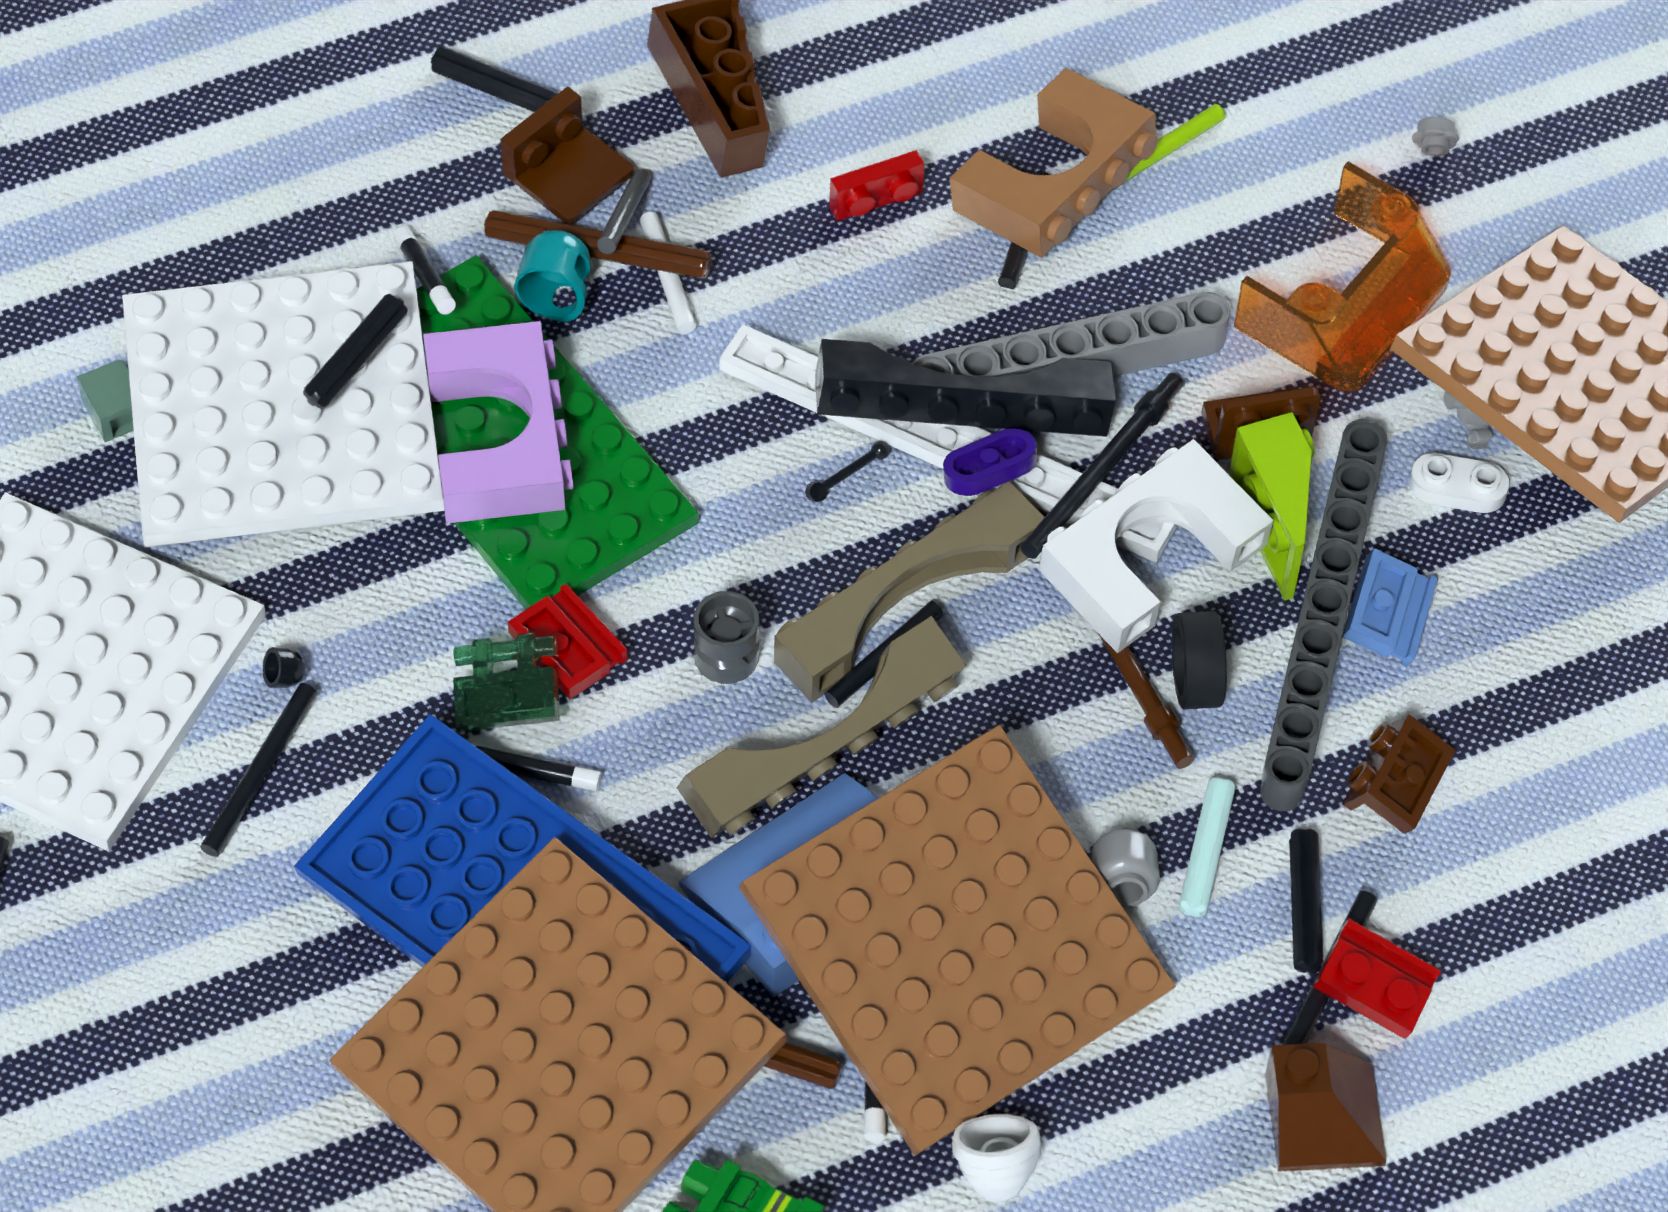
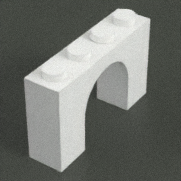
[1039,439,1273,653]

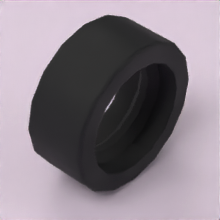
[1172,611,1227,710]

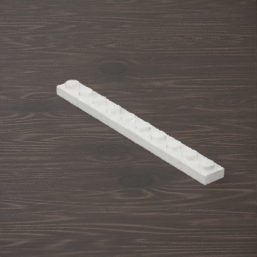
[719,324,1178,563]

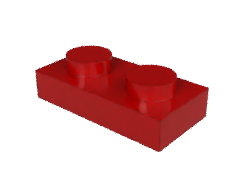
[829,150,924,221]

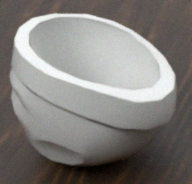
[952,1114,1041,1202]

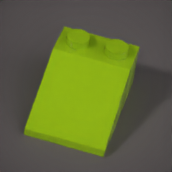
[1229,412,1314,601]

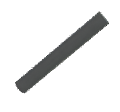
[597,169,651,254]

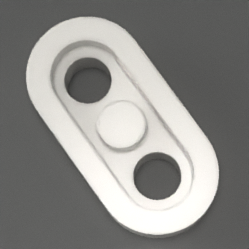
[1409,453,1509,513]

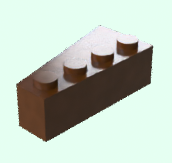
[647,0,770,178]

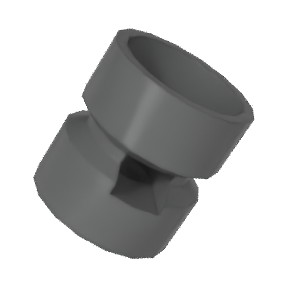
[693,591,759,684]

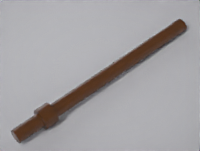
[1097,632,1194,769]

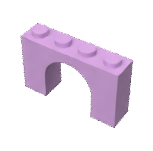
[423,321,573,524]

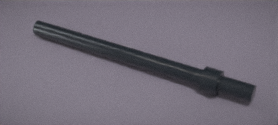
[1021,373,1183,559]

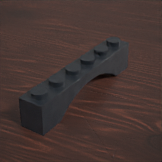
[815,339,1116,437]

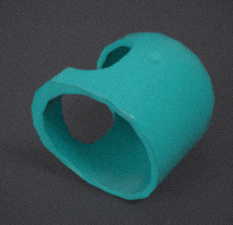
[514,230,591,322]

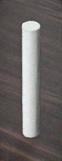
[640,212,696,334]

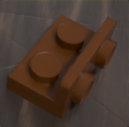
[1342,714,1456,834]

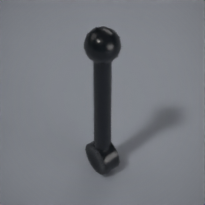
[805,440,890,502]

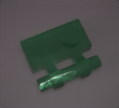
[453,633,560,732]

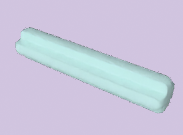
[1179,777,1235,918]

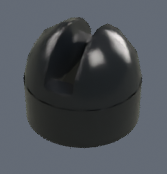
[263,647,306,688]

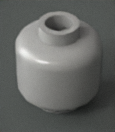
[1090,829,1160,908]

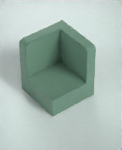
[77,360,134,443]

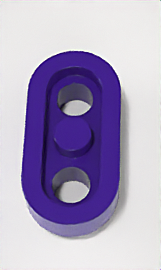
[943,428,1037,496]

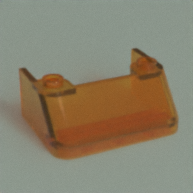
[1234,161,1451,391]

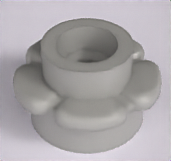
[1412,117,1459,156]

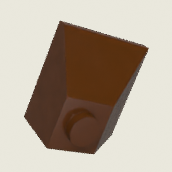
[1265,1043,1386,1172]

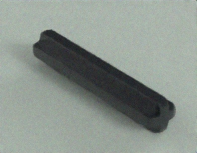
[431,46,558,112]
[303,294,408,409]
[1289,828,1323,973]

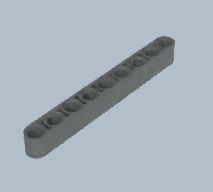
[1260,419,1387,811]

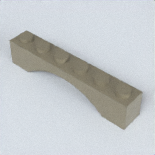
[774,481,1044,703]
[676,616,967,838]

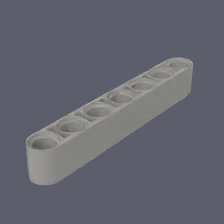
[912,292,1230,377]

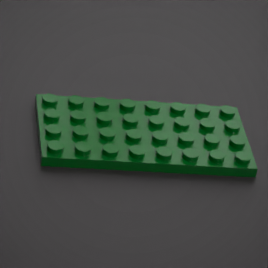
[416,255,698,610]

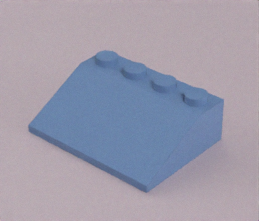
[679,773,879,998]

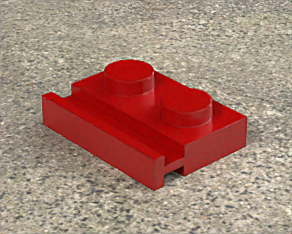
[508,583,628,699]
[1313,919,1441,1039]

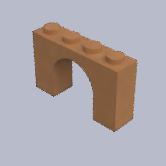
[950,68,1158,258]

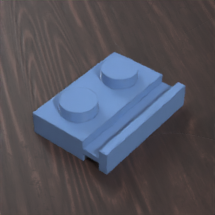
[1342,548,1438,667]

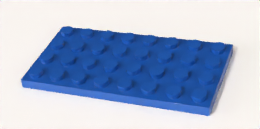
[294,714,751,983]

